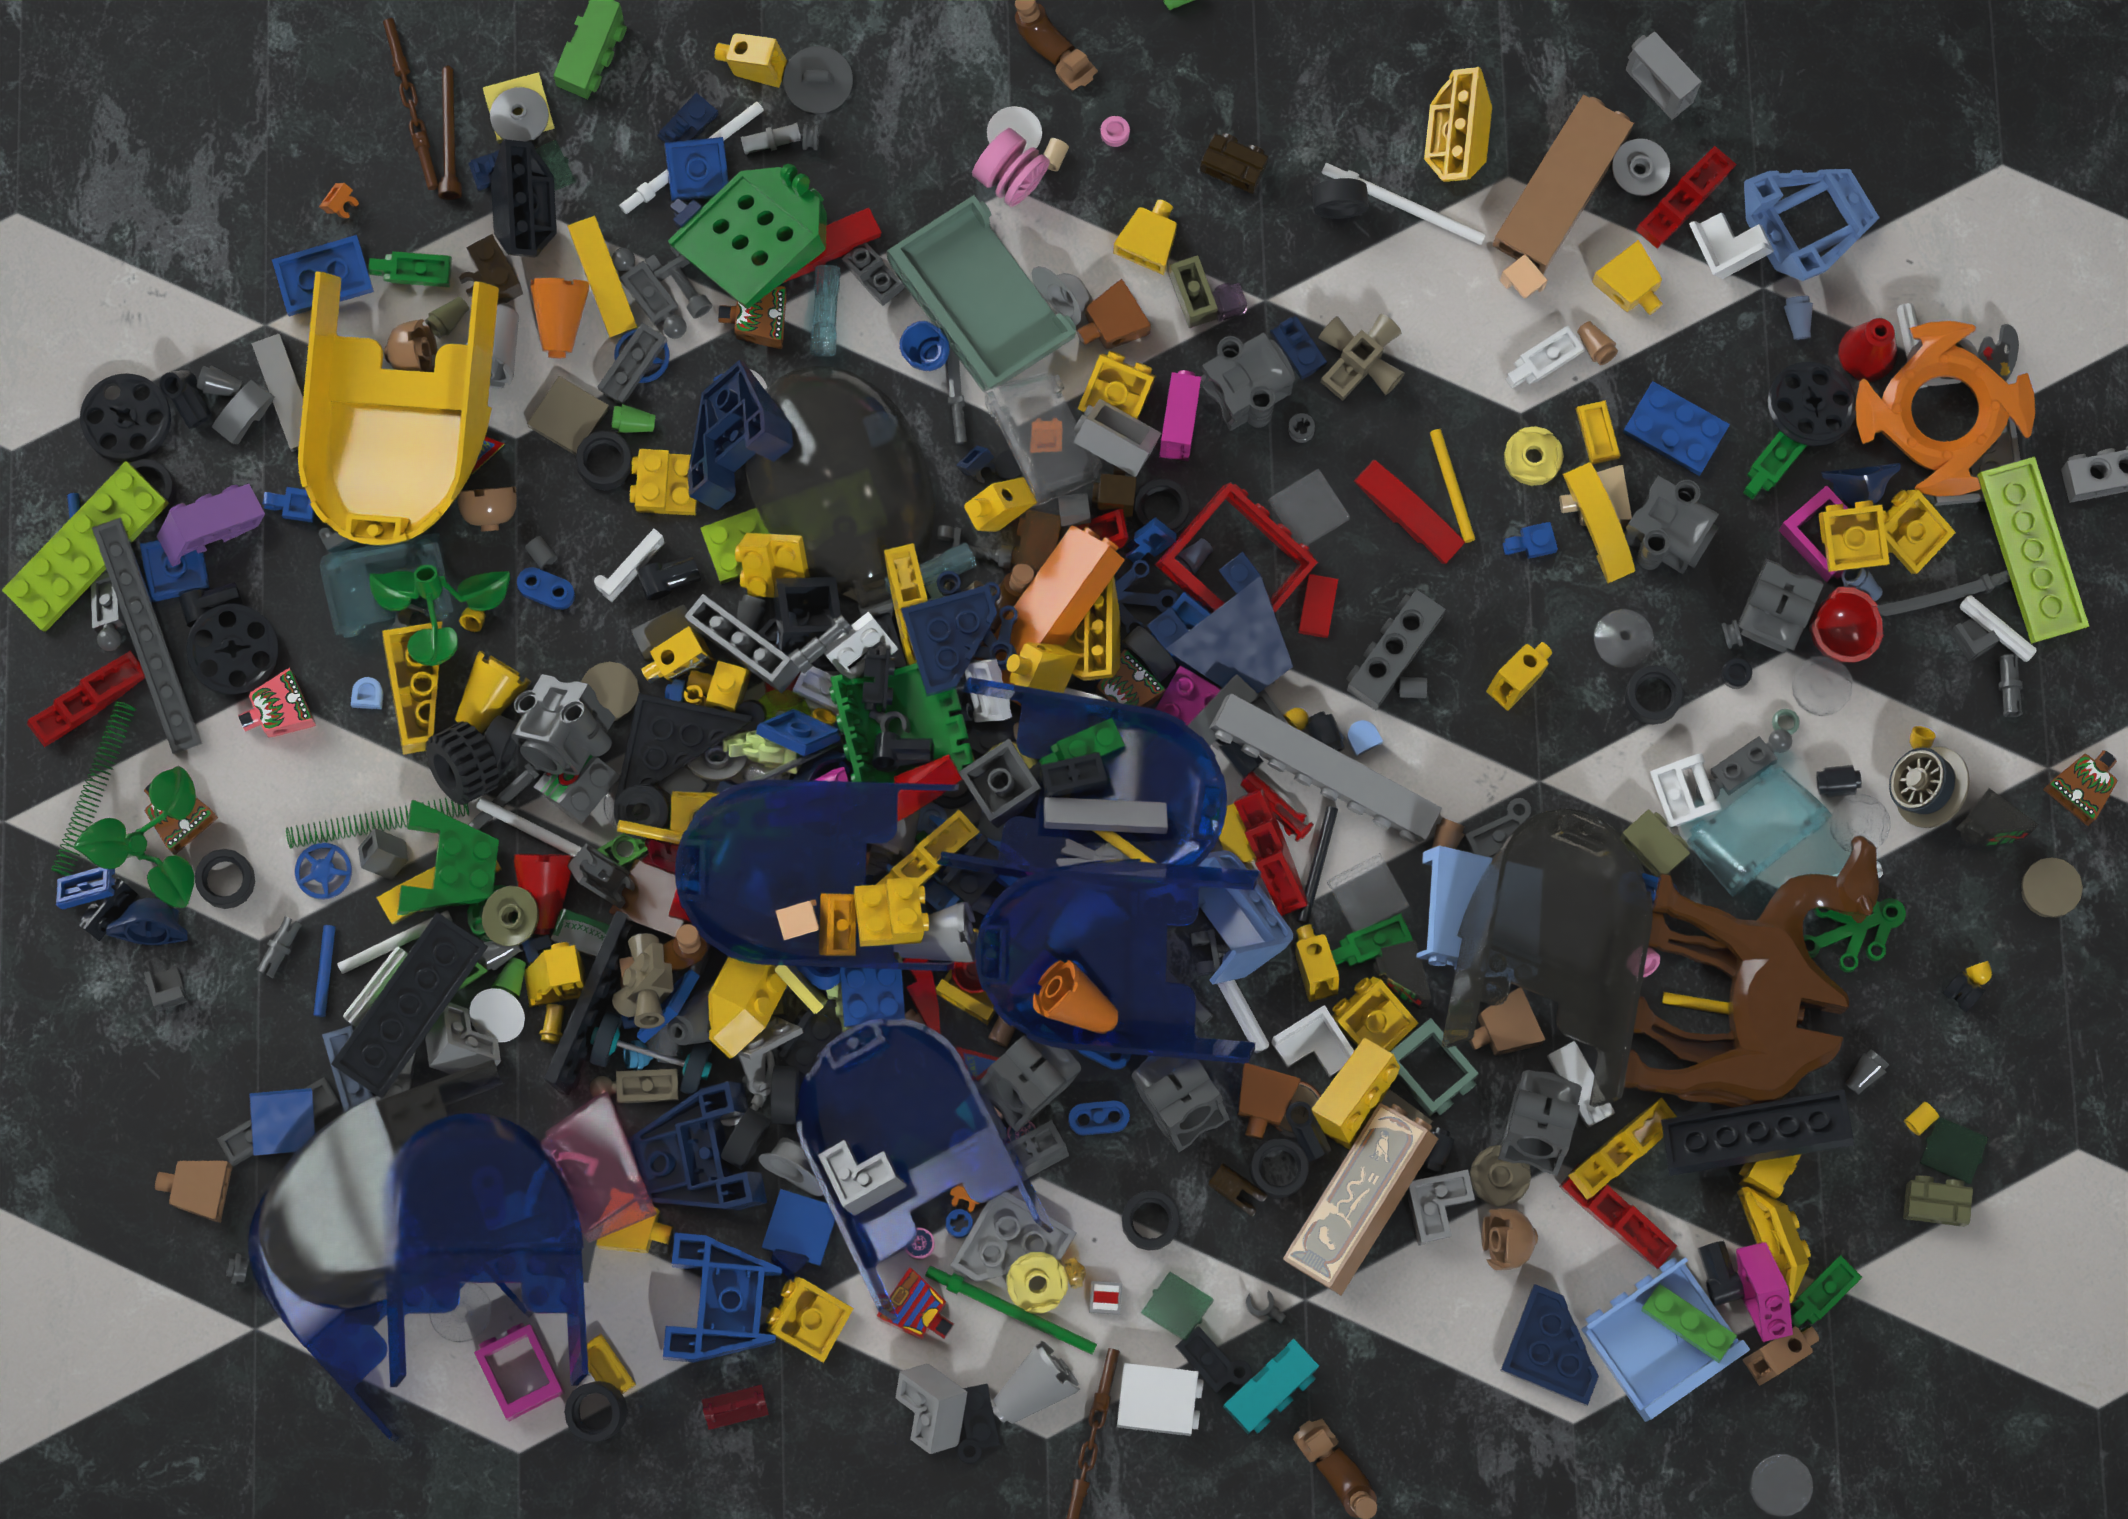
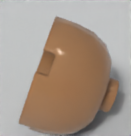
[384,319,438,372]
[457,486,517,531]
[1481,1208,1538,1270]

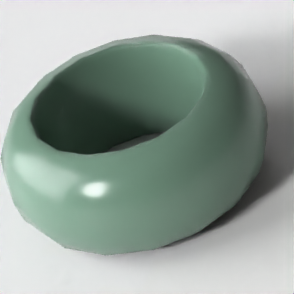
[1772,709,1800,735]

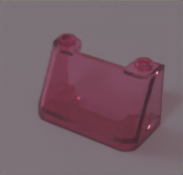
[541,1091,657,1243]

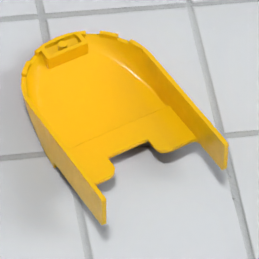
[298,271,499,545]

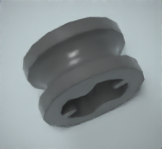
[802,124,819,151]
[1288,413,1315,443]
[1721,620,1743,649]

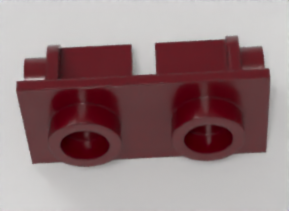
[642,838,706,879]
[702,1384,769,1430]

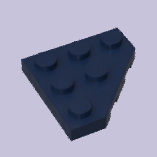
[901,584,997,697]
[1500,1284,1599,1406]

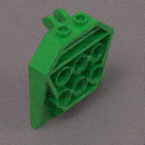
[668,164,827,309]

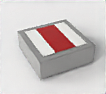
[1089,1281,1122,1315]

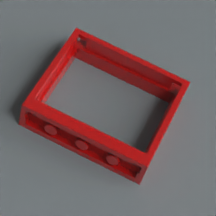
[1155,482,1318,613]

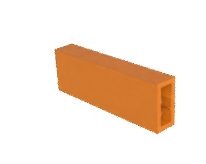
[976,525,1125,706]

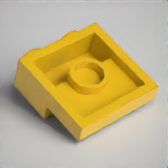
[1078,350,1157,420]
[630,449,697,515]
[1883,490,1956,574]
[1818,500,1890,572]
[735,533,810,598]
[854,877,929,946]
[1332,977,1419,1052]
[765,1277,854,1363]

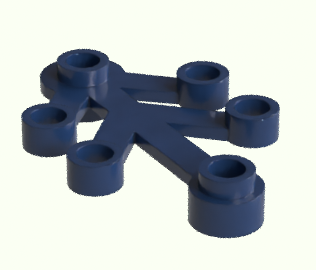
[1115,560,1179,634]
[937,571,1018,670]

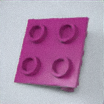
[1152,665,1221,732]

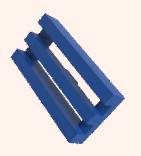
[56,867,115,910]

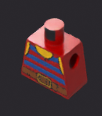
[876,1268,954,1340]

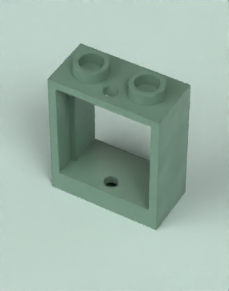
[1391,1018,1479,1116]

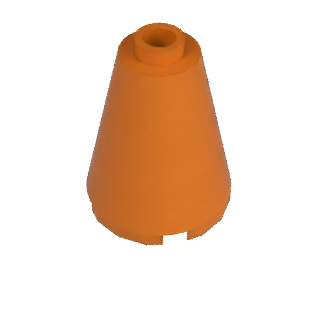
[530,278,590,359]
[1033,960,1118,1034]

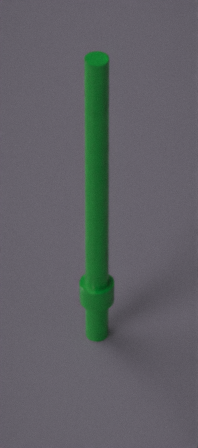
[925,1265,1097,1355]

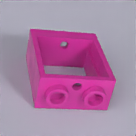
[1160,370,1201,461]
[1779,486,1849,582]
[1736,1242,1793,1342]
[474,1323,565,1421]

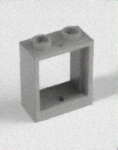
[1626,31,1701,120]
[1074,399,1162,477]

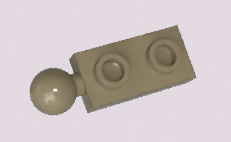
[590,1069,679,1103]

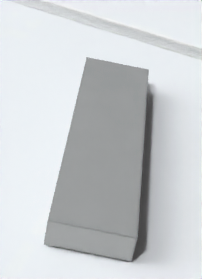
[251,334,303,452]
[1044,797,1168,834]

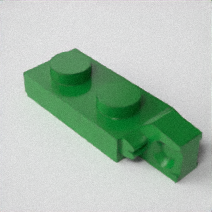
[368,251,452,287]
[1743,431,1807,500]
[1039,718,1125,765]
[1331,914,1413,967]
[1791,1255,1862,1328]

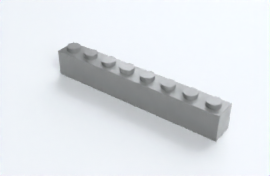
[1209,693,1442,843]

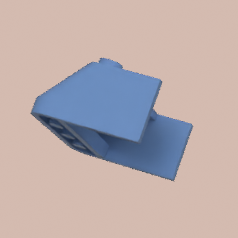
[1147,850,1293,985]

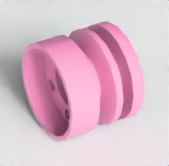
[972,128,1050,207]

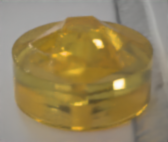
[1064,1257,1086,1289]

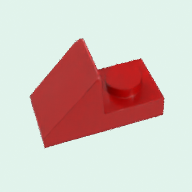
[1075,509,1128,549]

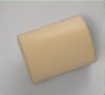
[1043,138,1069,171]

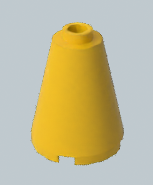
[455,651,531,734]

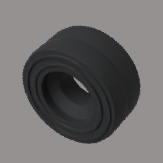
[614,784,670,839]

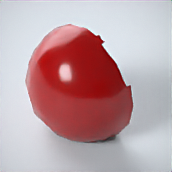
[1809,587,1884,663]

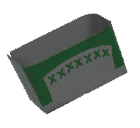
[551,908,610,960]

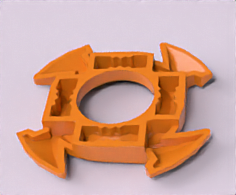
[1855,321,2035,497]

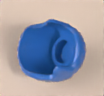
[899,321,950,371]

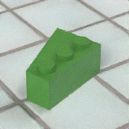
[553,0,627,100]

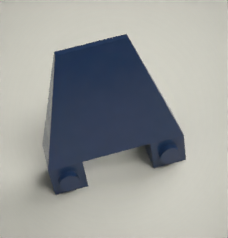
[688,360,793,510]
[1147,552,1293,694]
[625,1081,767,1210]

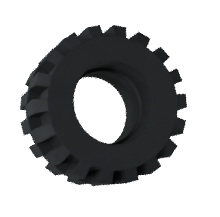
[426,721,499,805]

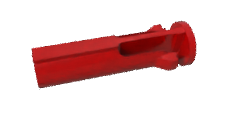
[1240,771,1314,842]

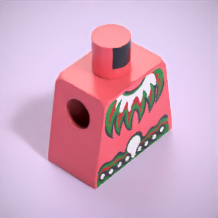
[238,668,316,738]

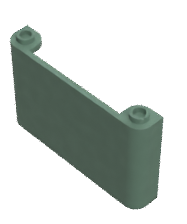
[887,195,1076,395]

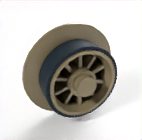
[1889,747,1970,828]

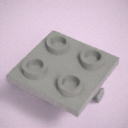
[738,1016,803,1096]

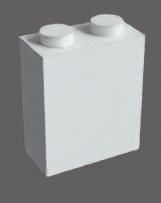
[1117,1363,1203,1436]

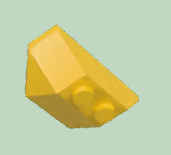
[1424,67,1492,182]
[1063,576,1121,681]
[708,946,787,1058]
[1737,1186,1811,1303]

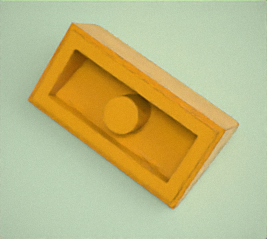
[819,893,857,956]

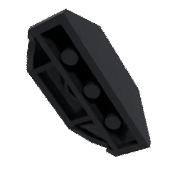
[491,139,557,258]

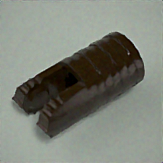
[1208,1163,1268,1217]

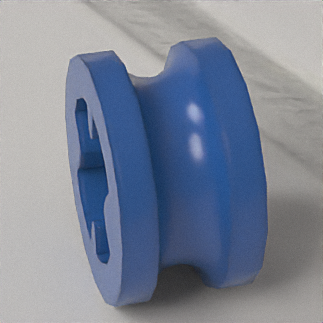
[946,1209,973,1238]

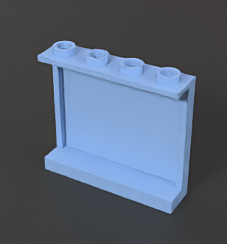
[1417,846,1542,983]
[1581,1257,1750,1422]

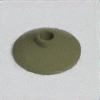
[482,886,539,947]

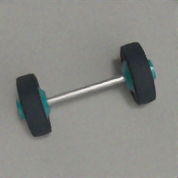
[590,1011,712,1095]

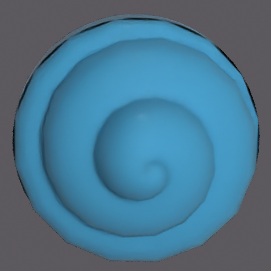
[623,1040,654,1071]

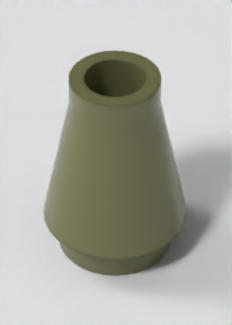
[425,296,469,338]

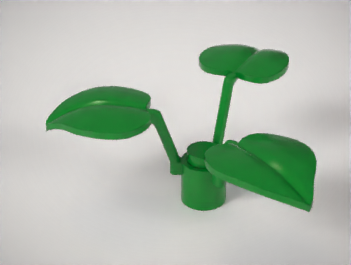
[370,565,510,666]
[73,766,196,908]

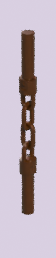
[383,18,438,190]
[1066,1348,1120,1519]

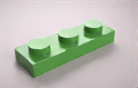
[1641,1283,1737,1363]

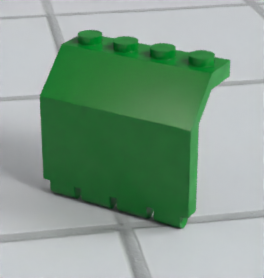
[829,663,974,796]

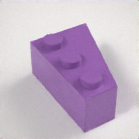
[157,484,265,567]

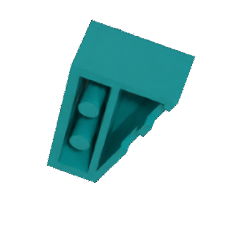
[1223,1338,1319,1434]

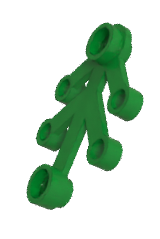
[1803,898,1906,972]

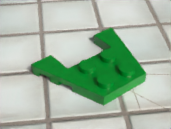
[397,800,499,915]

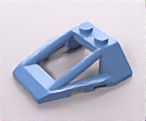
[1744,169,1880,281]

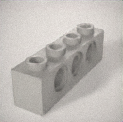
[2061,446,2128,503]

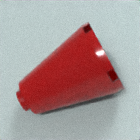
[1838,318,1897,382]
[513,854,574,934]

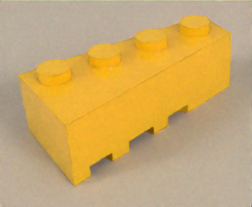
[382,621,442,755]

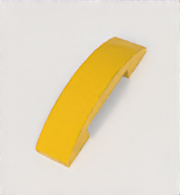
[1563,462,1635,583]

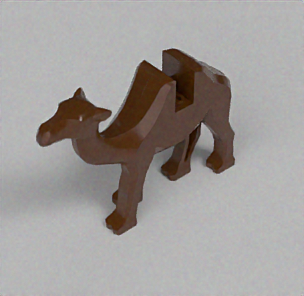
[1619,835,1879,1108]

